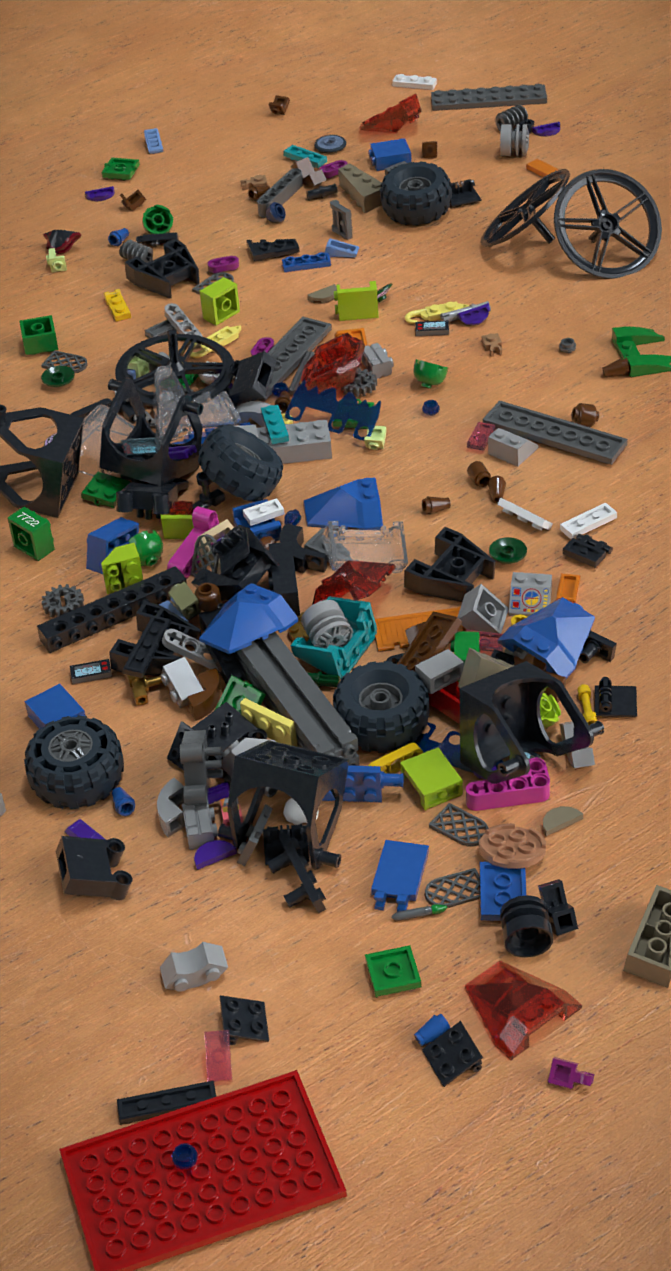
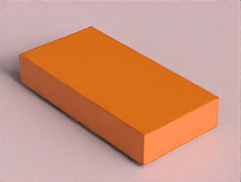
[526,159,559,177]
[556,573,581,603]

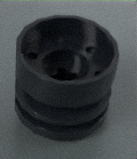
[500,895,553,958]

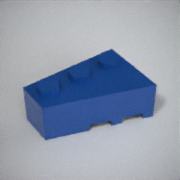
[86,517,139,574]

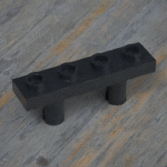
[579,631,617,663]
[267,831,326,913]

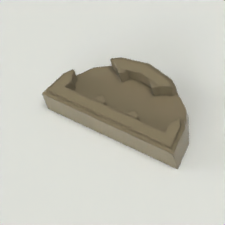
[307,284,337,303]
[543,806,583,836]

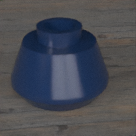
[266,202,286,223]

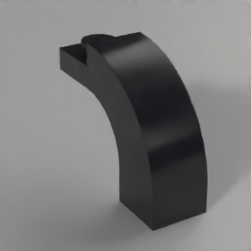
[279,523,327,573]

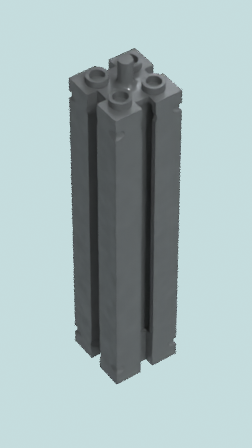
[234,632,360,766]

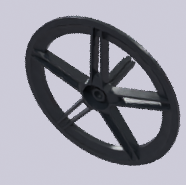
[481,169,570,247]
[554,169,662,279]
[115,329,234,408]

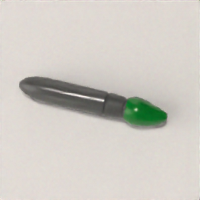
[391,904,447,921]

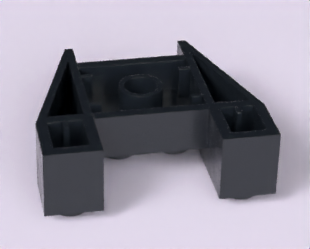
[124,238,200,298]
[191,525,280,601]
[404,527,495,602]
[109,601,201,676]

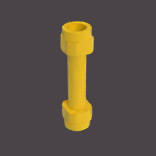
[577,684,597,725]

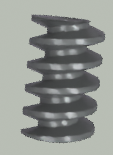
[495,104,528,131]
[119,239,153,263]

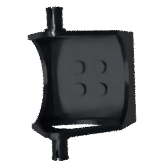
[99,378,204,486]
[0,405,84,518]
[460,661,605,784]
[218,740,349,869]

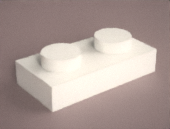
[243,498,285,526]

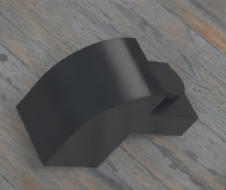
[538,879,578,936]

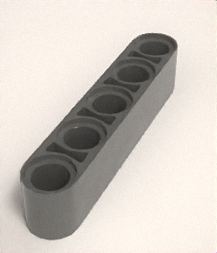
[257,168,303,218]

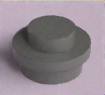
[559,338,576,353]

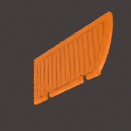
[375,607,464,651]

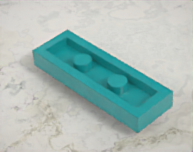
[283,145,327,168]
[261,405,289,444]

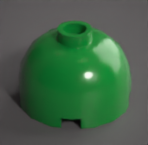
[142,205,174,234]
[413,359,448,388]
[128,530,163,566]

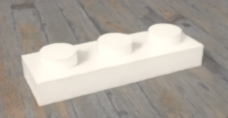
[392,74,437,90]
[497,498,553,531]
[560,503,617,539]

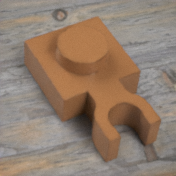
[240,175,268,190]
[481,333,502,357]

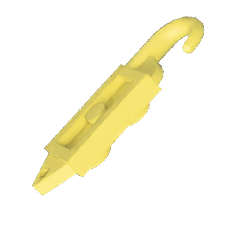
[405,301,469,324]
[190,325,241,358]

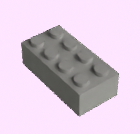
[257,420,332,464]

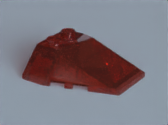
[359,93,422,133]
[312,560,396,605]
[465,961,582,1060]

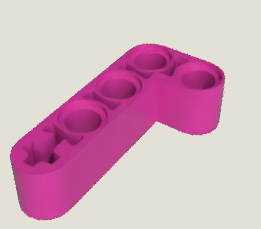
[167,506,219,579]
[466,758,550,811]

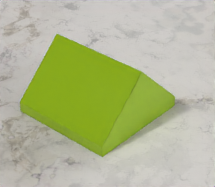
[161,515,194,539]

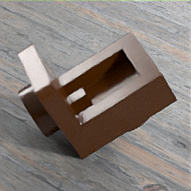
[269,95,290,115]
[120,189,147,211]

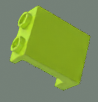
[334,281,379,321]
[400,747,463,810]

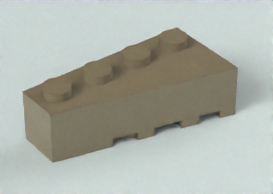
[338,164,382,213]
[458,648,515,688]
[623,885,671,988]

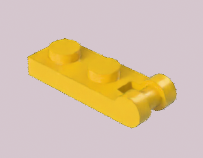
[104,289,131,322]

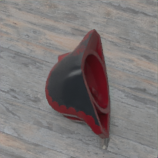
[43,230,82,254]

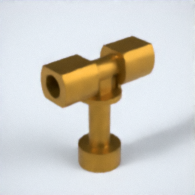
[126,675,163,706]

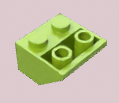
[101,543,143,594]

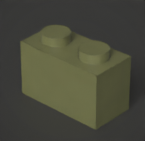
[168,581,201,621]

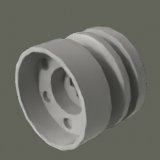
[500,124,529,156]
[301,600,353,649]

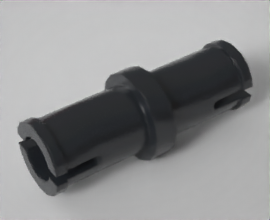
[306,183,338,200]

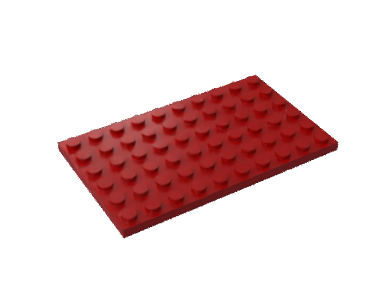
[59,1070,347,1271]

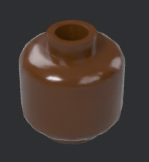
[571,403,599,427]
[194,583,222,612]

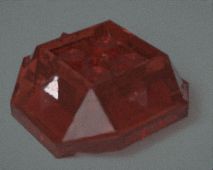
[299,333,365,396]

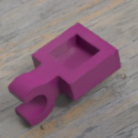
[548,1057,595,1089]

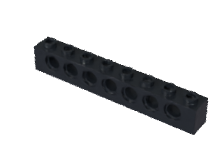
[37,566,187,653]

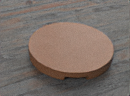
[479,823,546,869]

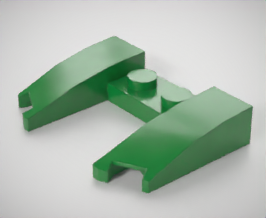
[612,327,671,377]

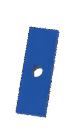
[282,252,331,272]

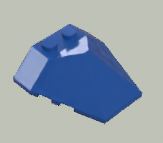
[303,477,384,531]
[199,583,299,654]
[497,597,595,679]

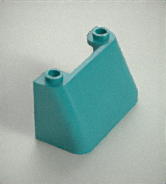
[290,596,377,679]

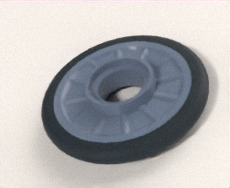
[314,135,346,153]

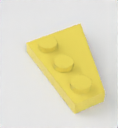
[240,698,298,747]

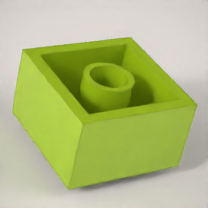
[200,277,240,326]

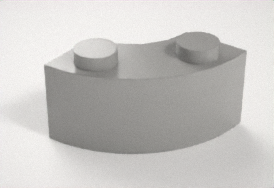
[160,942,228,992]

